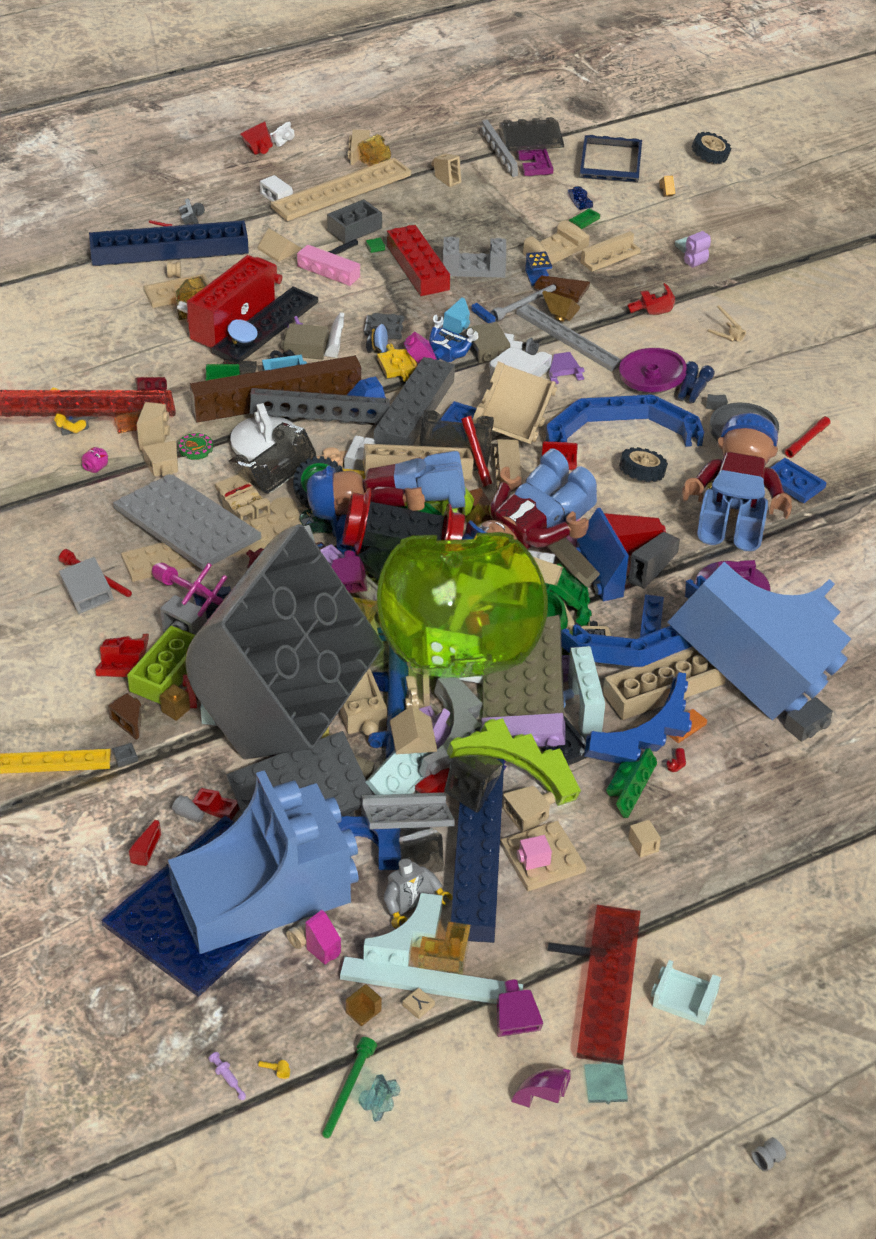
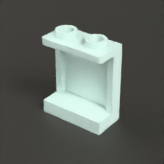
[651,960,721,1026]

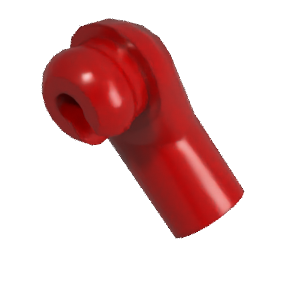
[666,748,686,772]

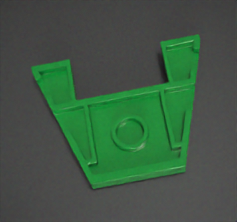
[531,563,592,626]

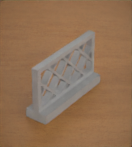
[361,793,455,829]

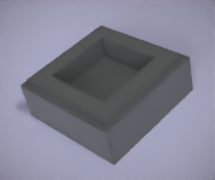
[112,743,138,767]

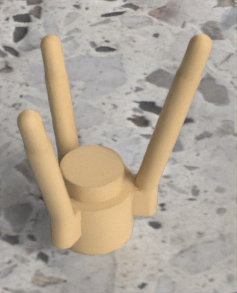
[708,305,746,342]

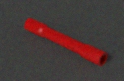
[461,416,493,487]
[785,416,831,458]

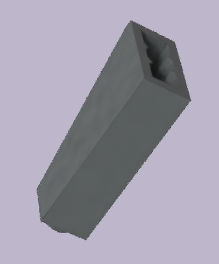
[629,532,680,589]

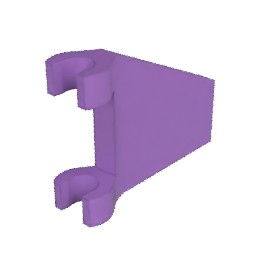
[549,352,585,384]

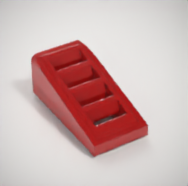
[129,820,162,866]

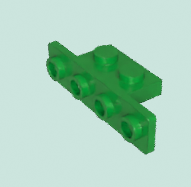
[606,748,657,818]

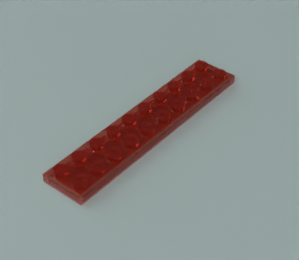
[0,390,176,417]

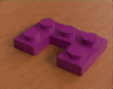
[516,146,554,176]

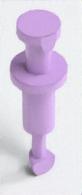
[209,1052,246,1100]

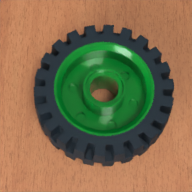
[293,456,343,508]

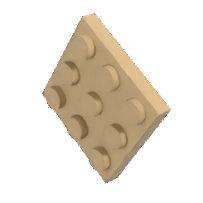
[500,821,586,892]

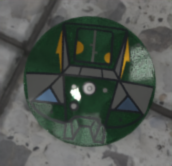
[299,509,332,534]

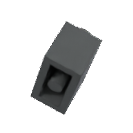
[784,697,833,742]

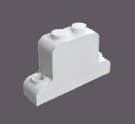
[489,347,552,379]

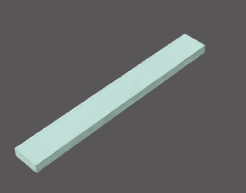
[340,957,523,1004]

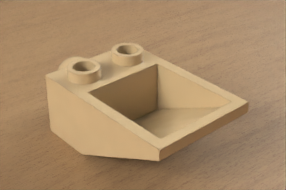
[340,669,387,736]

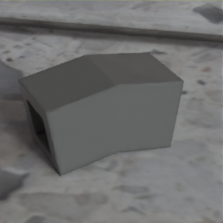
[706,394,728,410]

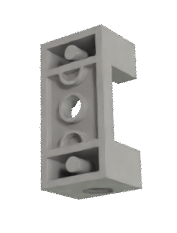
[443,236,506,278]

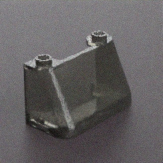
[419,410,494,471]
[229,422,316,494]

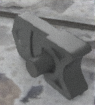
[525,337,539,355]

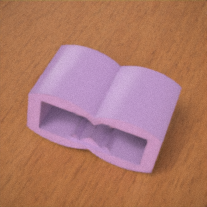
[684,231,711,268]

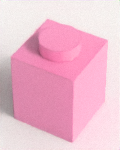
[517,835,552,870]

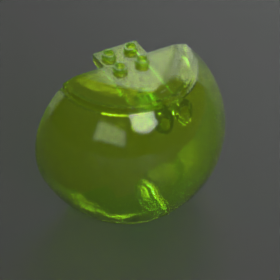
[377,532,548,678]

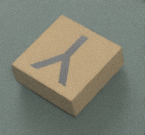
[402,988,435,1019]

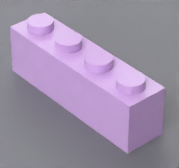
[481,713,565,747]

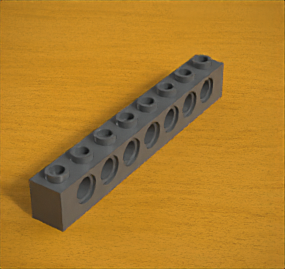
[250,388,390,425]

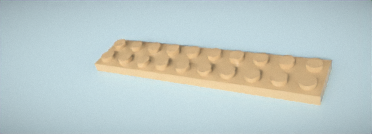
[271,158,411,221]
[121,509,305,582]

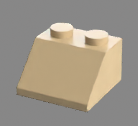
[137,402,170,451]

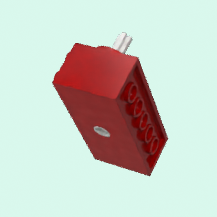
[177,255,275,348]

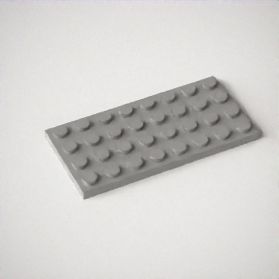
[113,474,261,570]

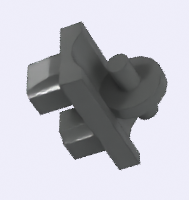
[179,198,205,225]

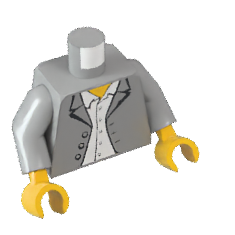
[384,859,453,929]

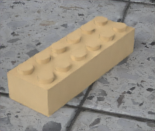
[363,444,474,481]
[603,647,726,720]

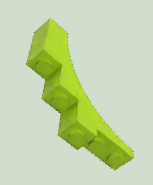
[446,718,581,806]

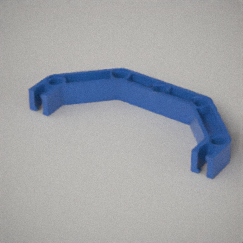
[546,395,704,447]
[561,575,707,667]

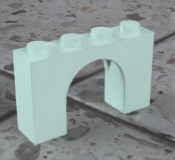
[568,646,605,739]

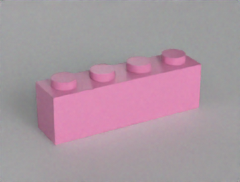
[297,245,360,286]

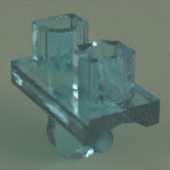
[358,1074,401,1122]

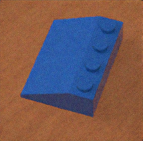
[576,508,629,602]

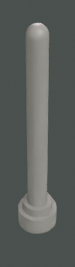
[491,285,556,321]

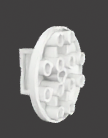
[231,403,300,465]

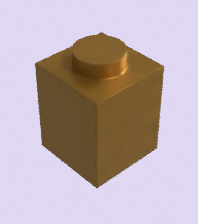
[160,684,190,721]

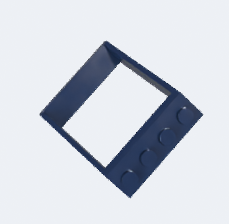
[580,135,642,183]

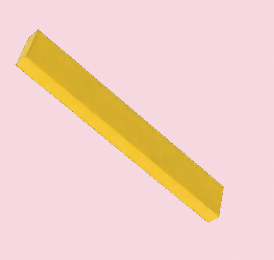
[0,749,111,774]

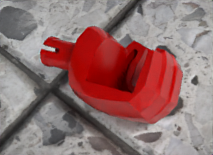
[627,283,675,315]

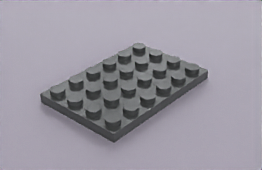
[226,731,372,816]

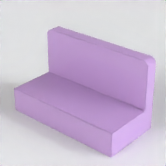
[432,708,451,749]

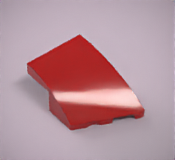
[95,634,149,677]

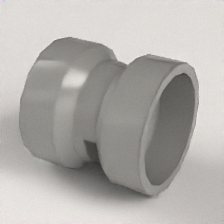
[751,1137,786,1172]

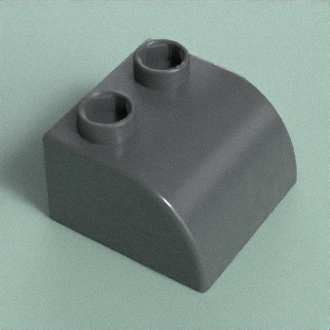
[186,524,383,760]

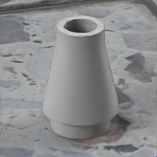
[172,795,205,823]

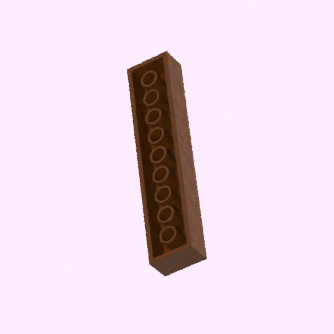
[190,355,361,423]

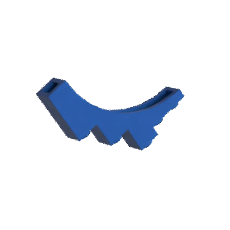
[584,672,692,764]

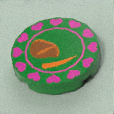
[178,433,213,460]

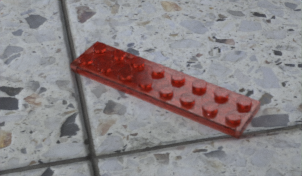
[576,905,641,1065]

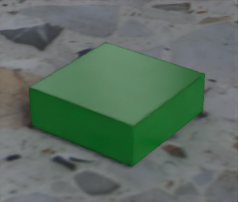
[366,238,385,253]

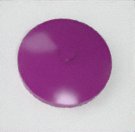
[619,348,686,392]

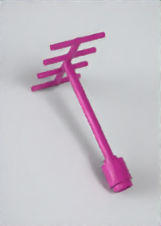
[152,563,227,617]

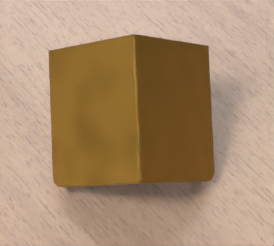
[346,984,382,1026]

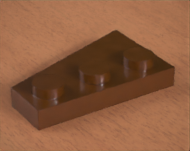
[534,275,590,303]

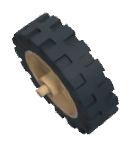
[691,132,731,164]
[619,447,668,482]

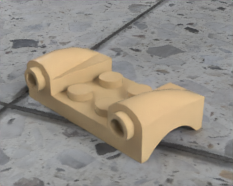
[523,220,590,264]

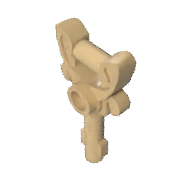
[405,676,419,710]

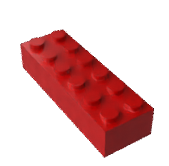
[387,225,450,296]

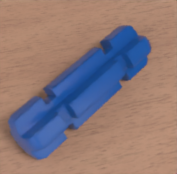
[471,303,496,323]

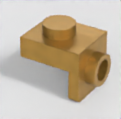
[466,503,492,526]

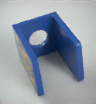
[525,251,552,286]

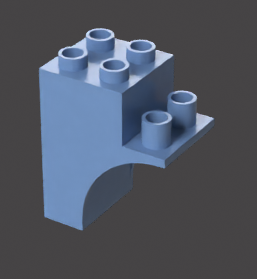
[667,562,851,720]
[168,770,359,954]

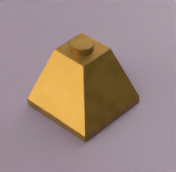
[542,290,580,322]

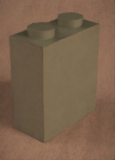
[281,324,329,360]

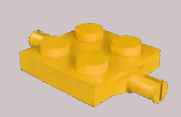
[377,343,418,382]

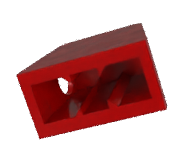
[240,121,273,155]

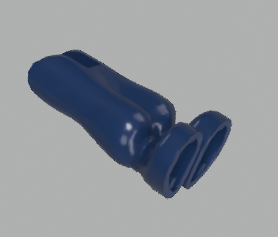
[678,361,715,403]

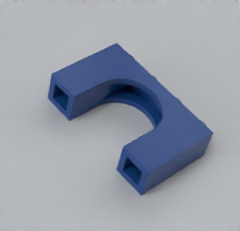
[337,816,401,870]

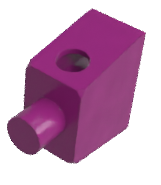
[331,550,367,593]
[497,979,543,1037]

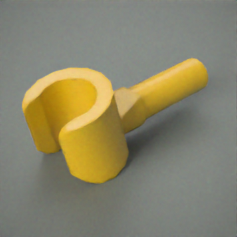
[258,1060,290,1079]

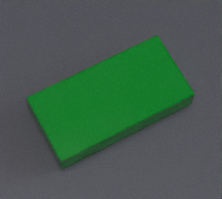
[569,208,601,229]

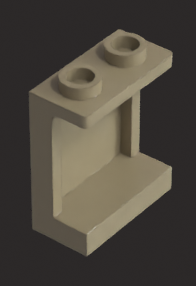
[466,322,510,363]

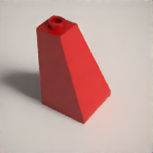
[604,513,666,556]

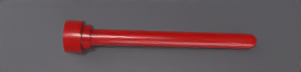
[59,549,132,597]

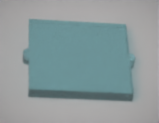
[584,1062,628,1104]

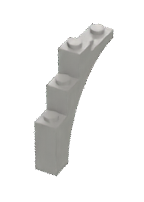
[419,672,482,777]

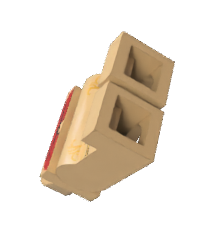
[220,481,271,522]

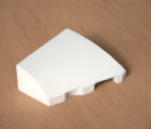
[324,312,344,358]

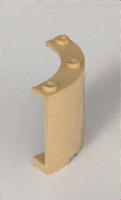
[473,361,558,444]

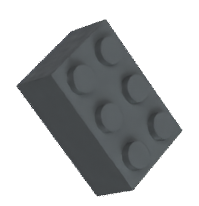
[327,199,382,243]

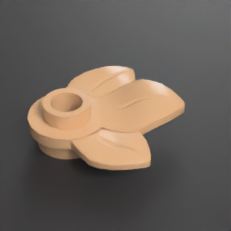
[317,447,348,467]

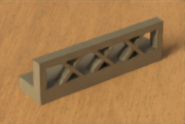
[548,538,600,587]

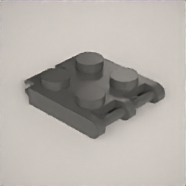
[364,313,405,340]

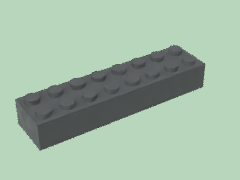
[374,357,455,446]

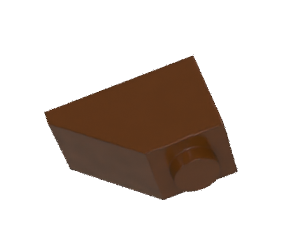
[108,693,142,740]

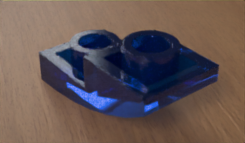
[568,186,593,210]

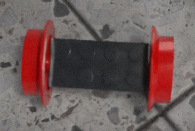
[342,488,465,571]

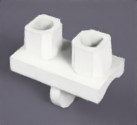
[271,122,295,147]

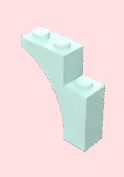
[364,893,443,967]

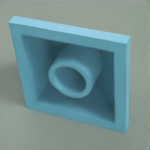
[443,297,470,334]

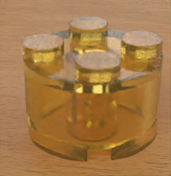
[358,134,391,166]

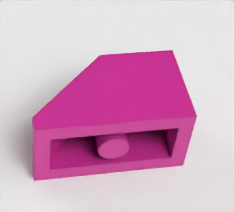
[404,331,436,364]
[305,910,341,965]

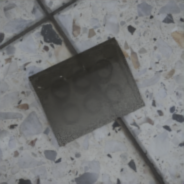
[499,117,564,151]

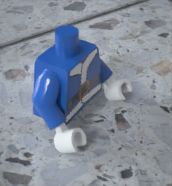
[429,315,478,362]

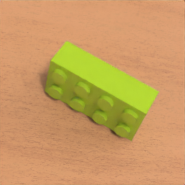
[127,626,195,704]

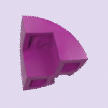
[512,1068,571,1108]

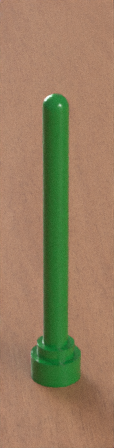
[322,1037,377,1138]

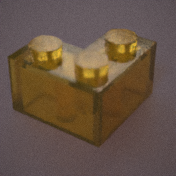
[418,922,471,975]

